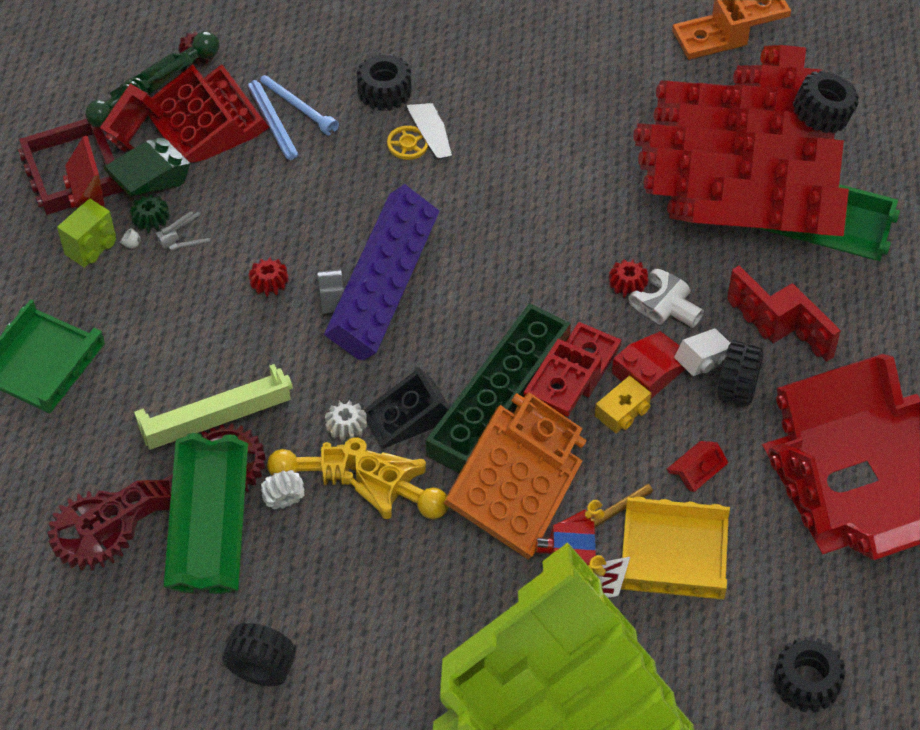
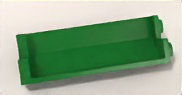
[757,184,900,261]
[164,433,248,594]

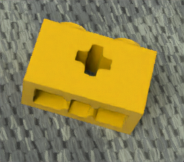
[595,376,651,434]

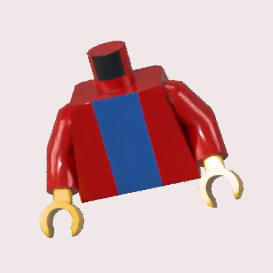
[535,500,607,576]

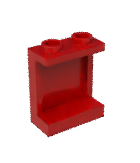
[100,84,165,152]

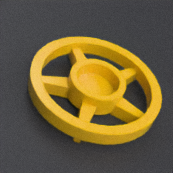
[387,126,429,160]

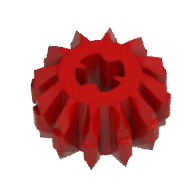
[248,257,289,297]
[609,259,649,298]

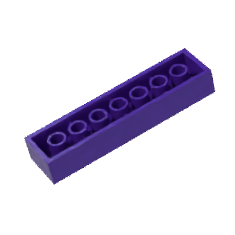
[324,184,440,361]

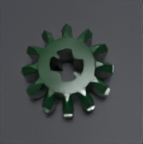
[130,194,170,233]

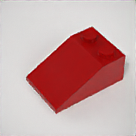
[63,136,105,209]
[612,331,685,400]

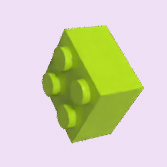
[57,198,117,268]

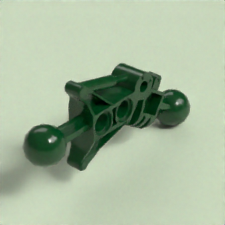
[85,31,219,128]

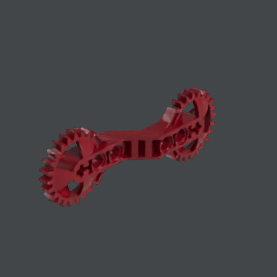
[47,423,266,571]

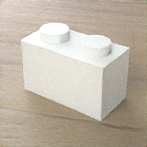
[674,328,730,376]

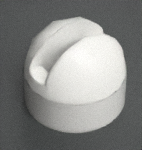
[120,228,141,249]

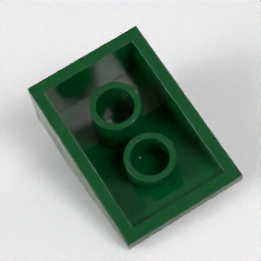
[104,138,191,196]

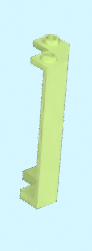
[134,364,293,450]

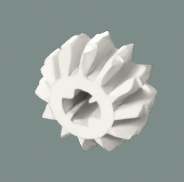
[325,400,367,443]
[261,470,304,509]

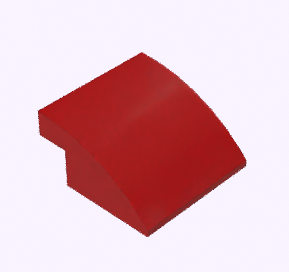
[148,64,270,163]

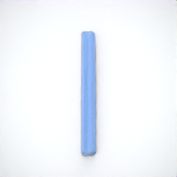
[248,80,298,160]

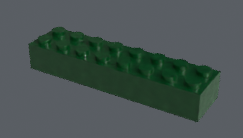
[426,303,571,474]

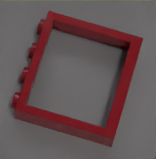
[17,119,124,215]

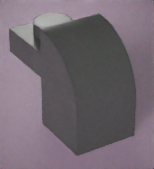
[317,269,344,314]

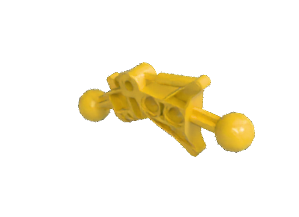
[267,438,448,519]

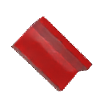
[667,441,729,492]

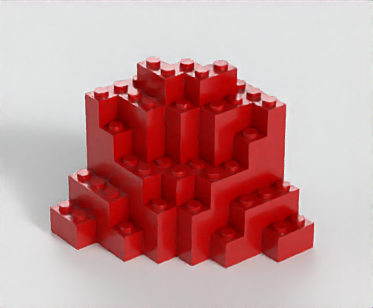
[633,45,849,236]

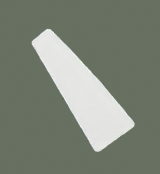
[407,103,452,158]

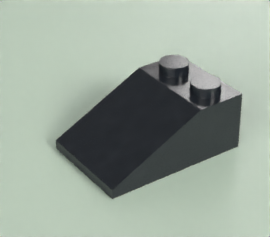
[364,368,450,448]

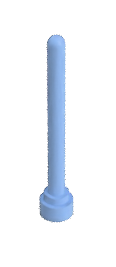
[260,75,339,136]

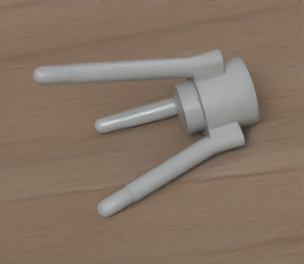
[155,212,210,252]

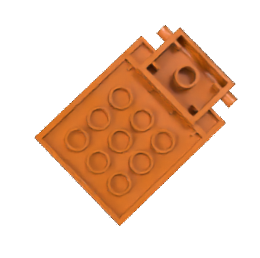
[443,392,587,559]

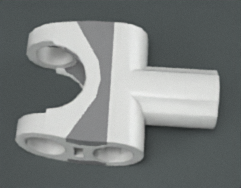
[628,269,704,328]

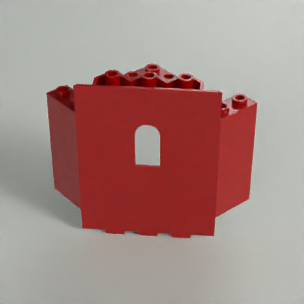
[762,354,920,560]

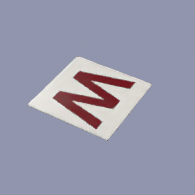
[594,557,630,598]

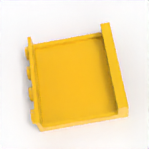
[621,497,730,600]

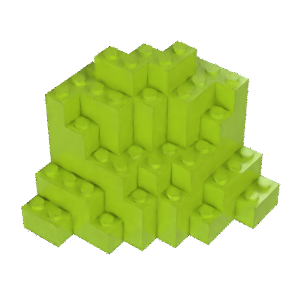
[433,542,694,730]

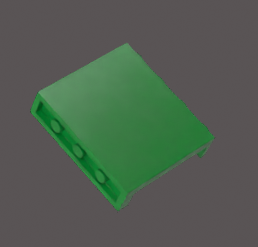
[0,299,105,414]

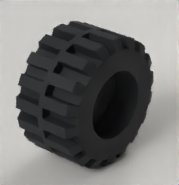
[356,53,412,111]
[793,71,859,133]
[717,340,764,407]
[222,623,297,686]
[773,637,846,713]

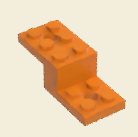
[672,0,791,60]

